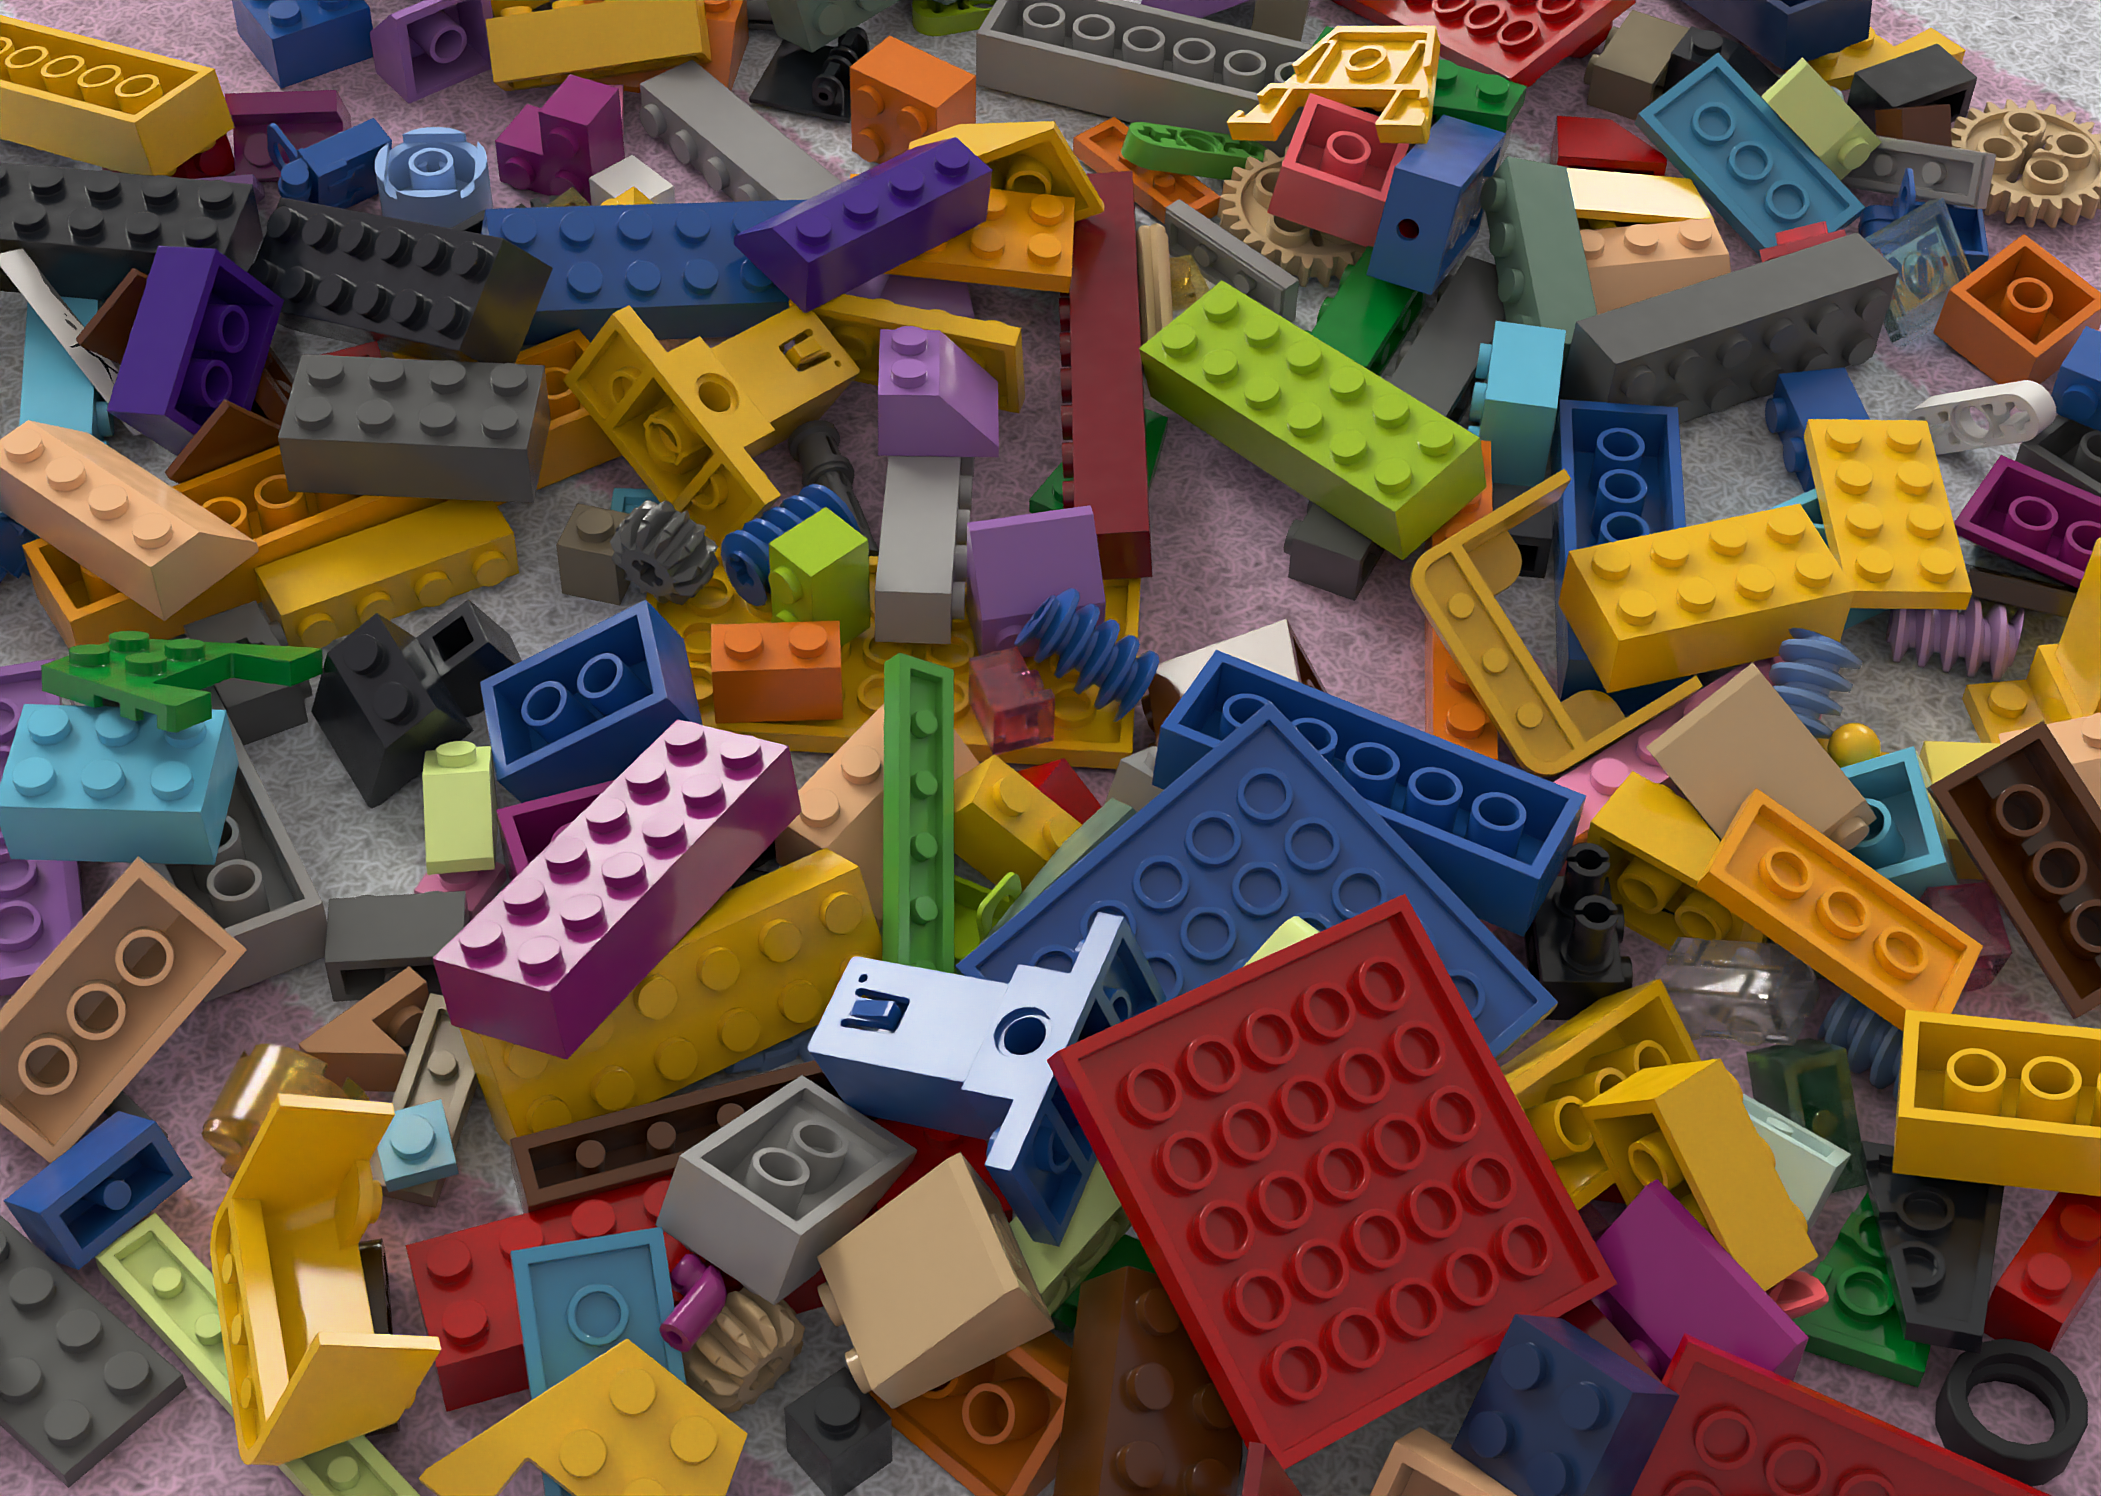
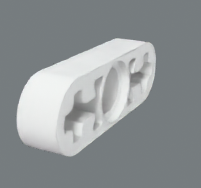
[1906,380,2056,455]

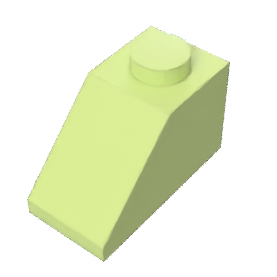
[1761,57,1882,181]
[422,741,498,875]

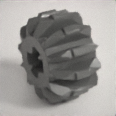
[610,500,719,605]

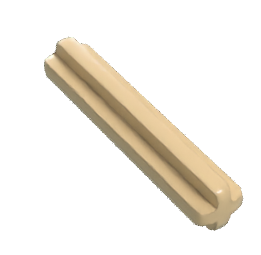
[1136,223,1173,345]

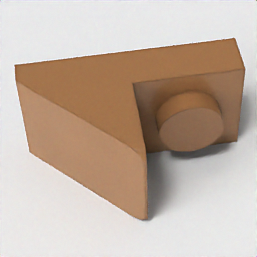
[298,966,429,1092]

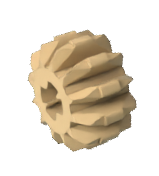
[681,1287,805,1414]

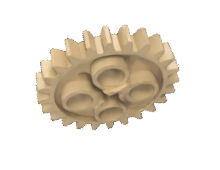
[1951,99,2101,228]
[1217,146,1375,288]

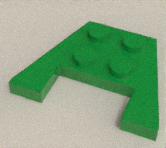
[41,631,323,733]

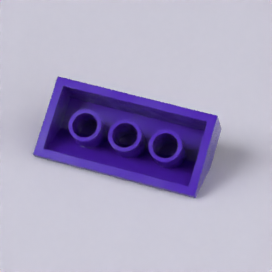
[734,137,992,313]

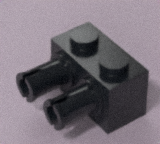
[1524,842,1633,1020]

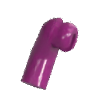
[659,1254,727,1352]

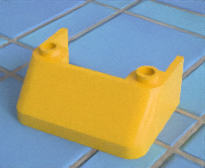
[1410,468,1703,777]
[210,1093,441,1466]

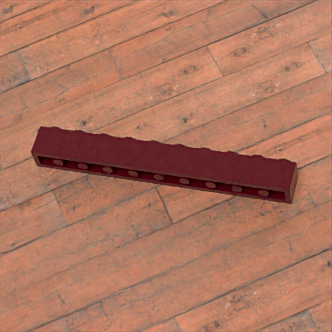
[1059,171,1153,580]

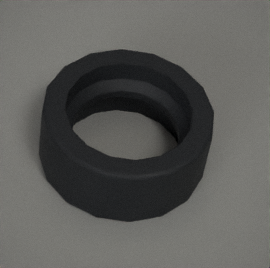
[1935,1338,2088,1487]

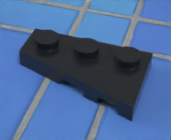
[1860,1141,2004,1354]

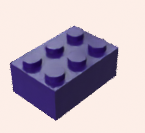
[107,246,284,456]

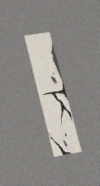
[0,248,142,436]

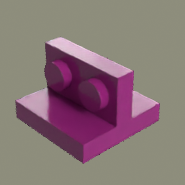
[225,90,351,182]

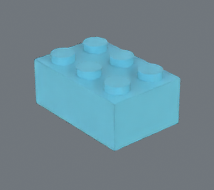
[0,704,239,865]

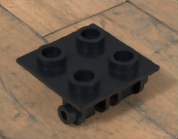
[749,26,869,123]

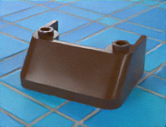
[76,268,294,484]

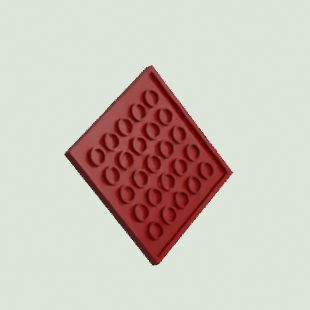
[1047,894,1617,1470]

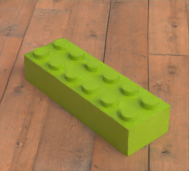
[1139,280,1487,560]

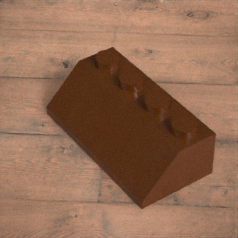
[1926,721,2101,1019]

